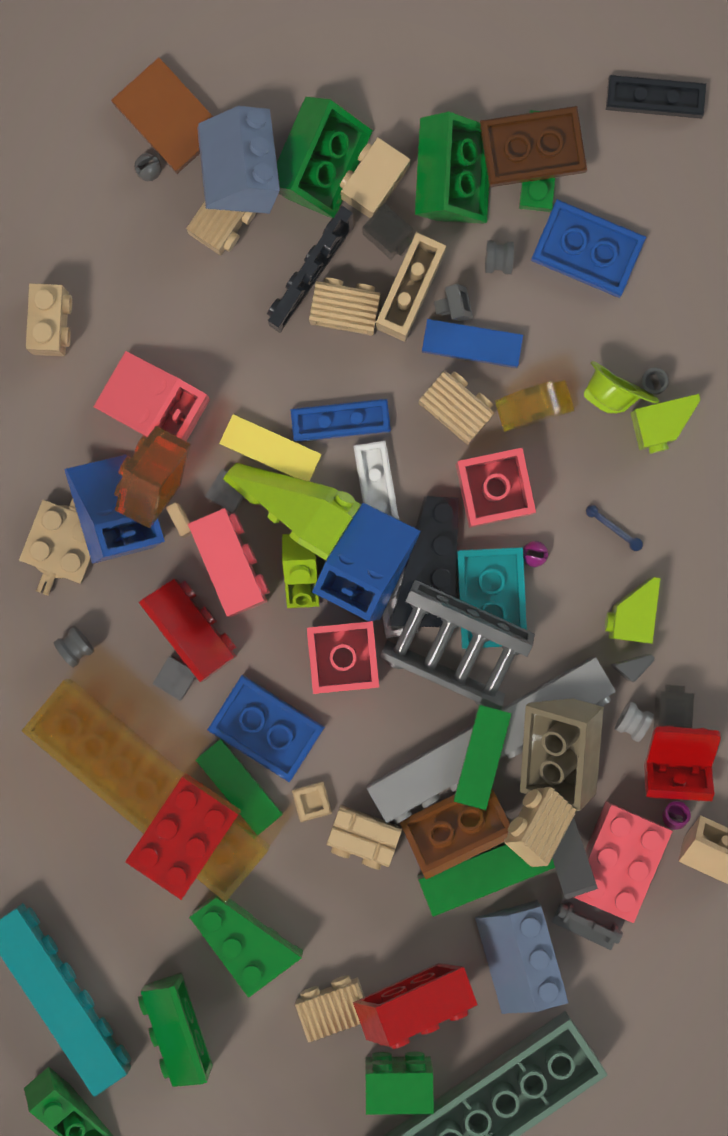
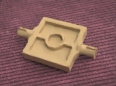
[19,497,91,596]

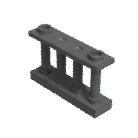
[380,580,535,710]

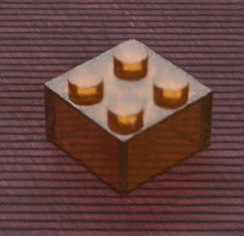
[114,426,191,528]

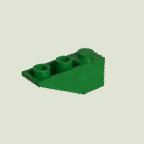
[24,1067,113,1136]

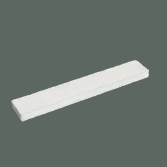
[353,440,418,638]

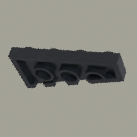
[267,206,353,333]
[388,496,459,628]

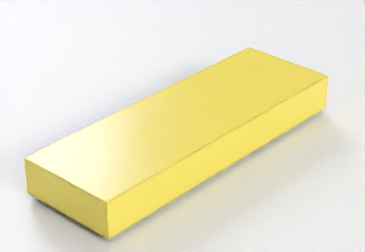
[219,414,322,481]

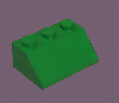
[277,96,373,218]
[415,111,489,224]
[138,972,213,1087]

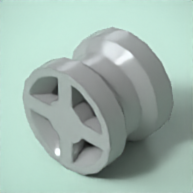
[615,701,654,742]

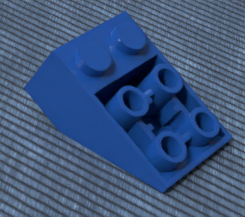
[65,455,165,564]
[312,503,421,622]

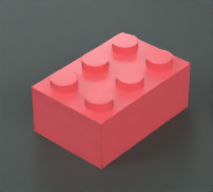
[188,508,270,617]
[574,801,673,923]

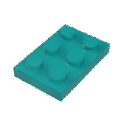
[457,548,527,649]

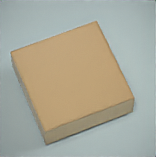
[166,502,192,538]
[292,781,332,822]

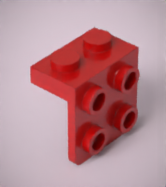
[644,726,721,801]

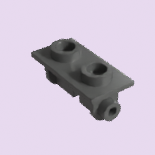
[552,896,625,950]

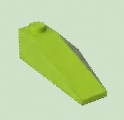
[223,463,361,560]

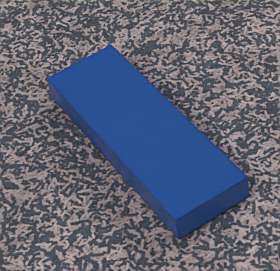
[422,319,523,368]
[290,399,391,442]

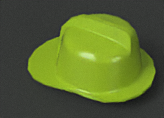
[584,361,659,414]

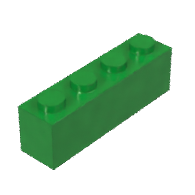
[417,842,555,917]

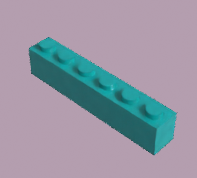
[0,903,131,1097]

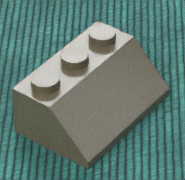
[520,698,604,811]

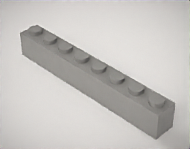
[367,657,616,824]

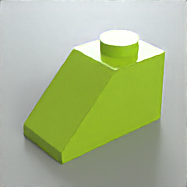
[630,394,700,454]
[605,577,660,644]

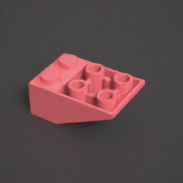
[93,351,210,455]

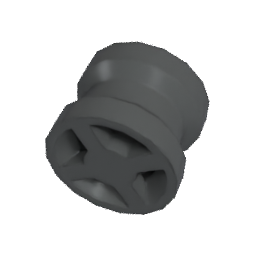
[485,240,514,274]
[53,626,95,668]

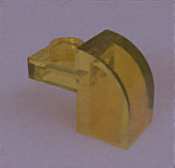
[495,380,575,432]

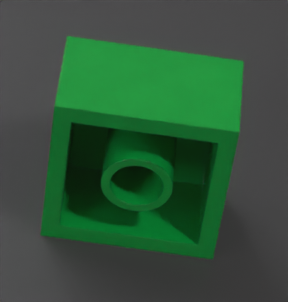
[365,1051,434,1115]

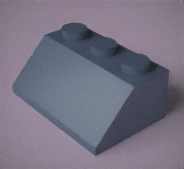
[197,106,280,214]
[475,900,569,1014]

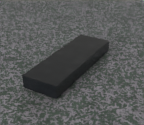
[605,75,706,119]

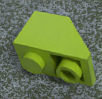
[282,534,320,608]

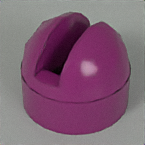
[523,541,548,567]
[662,801,691,830]

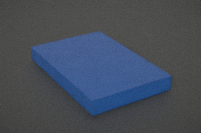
[531,199,646,298]
[207,675,325,783]

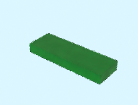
[453,704,512,810]
[196,739,283,836]

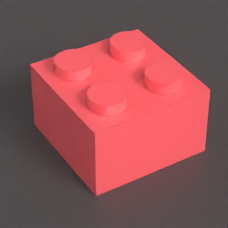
[456,448,536,528]
[307,621,379,694]

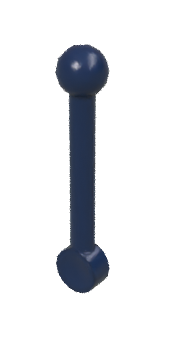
[586,505,643,551]

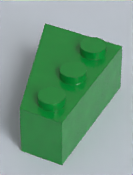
[189,891,303,998]

